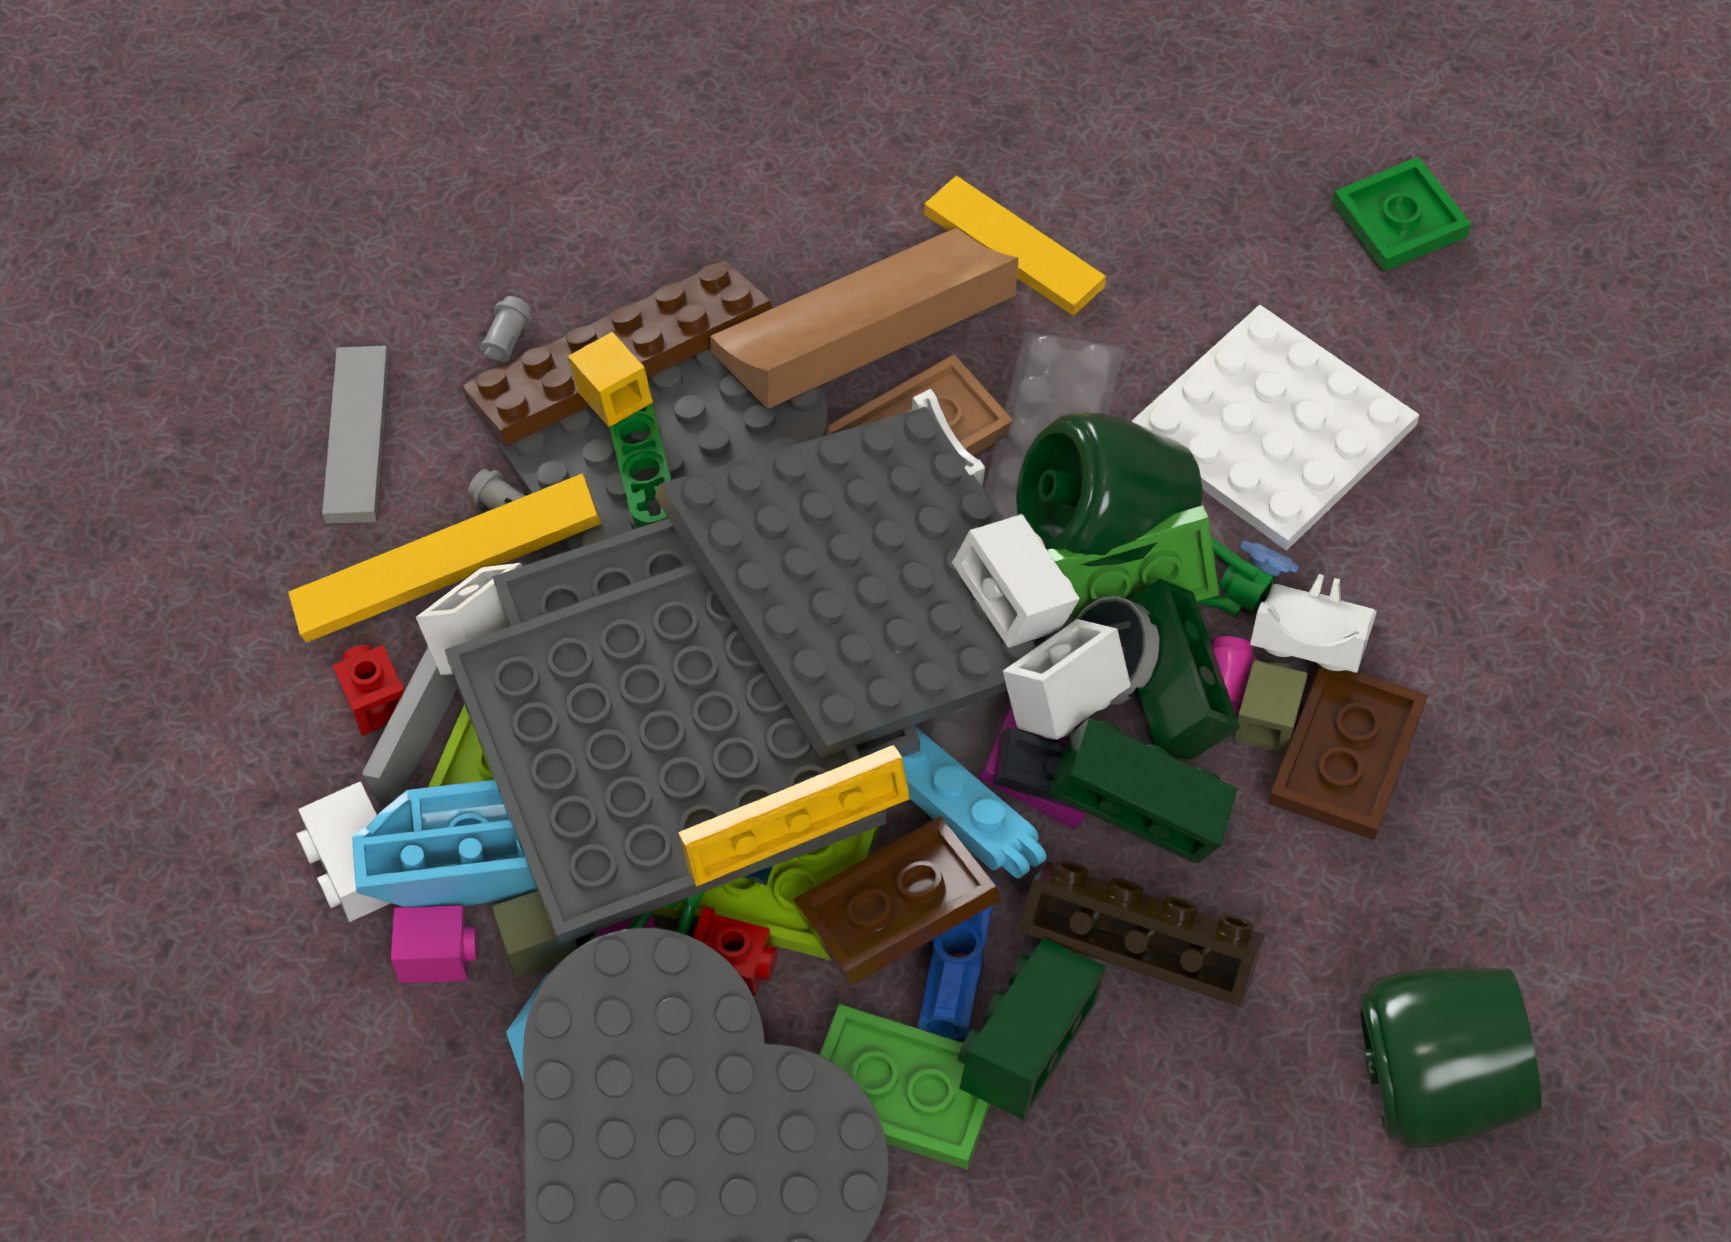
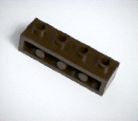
[1018,860,1266,1007]

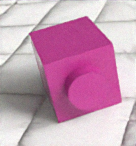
[391,906,479,983]

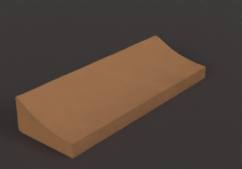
[710,227,1019,409]

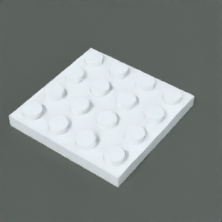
[1131,305,1419,551]

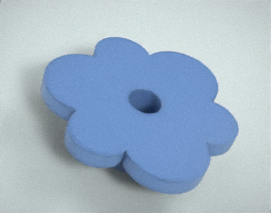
[1240,541,1299,576]

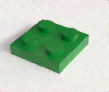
[1332,157,1471,272]

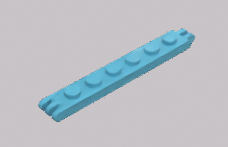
[902,725,1046,878]

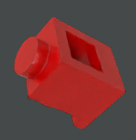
[332,645,405,736]
[692,906,778,997]

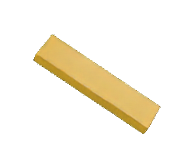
[924,176,1106,316]
[678,745,910,887]

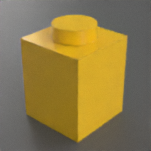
[568,332,653,427]

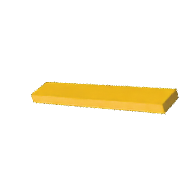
[288,473,602,643]

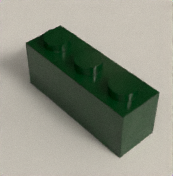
[1130,578,1240,760]
[1049,717,1238,863]
[958,937,1106,1120]

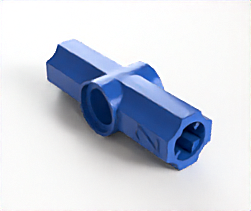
[918,878,997,1040]

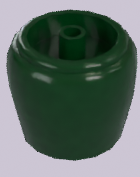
[1016,412,1203,567]
[1359,968,1542,1148]

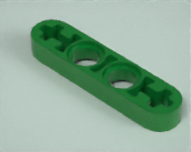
[610,403,671,529]

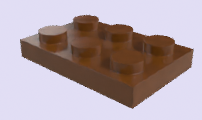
[1268,666,1428,840]
[793,816,1001,986]

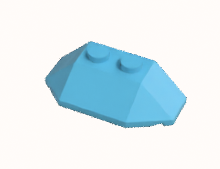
[352,780,537,907]

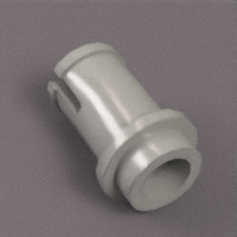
[480,296,532,363]
[468,469,526,510]

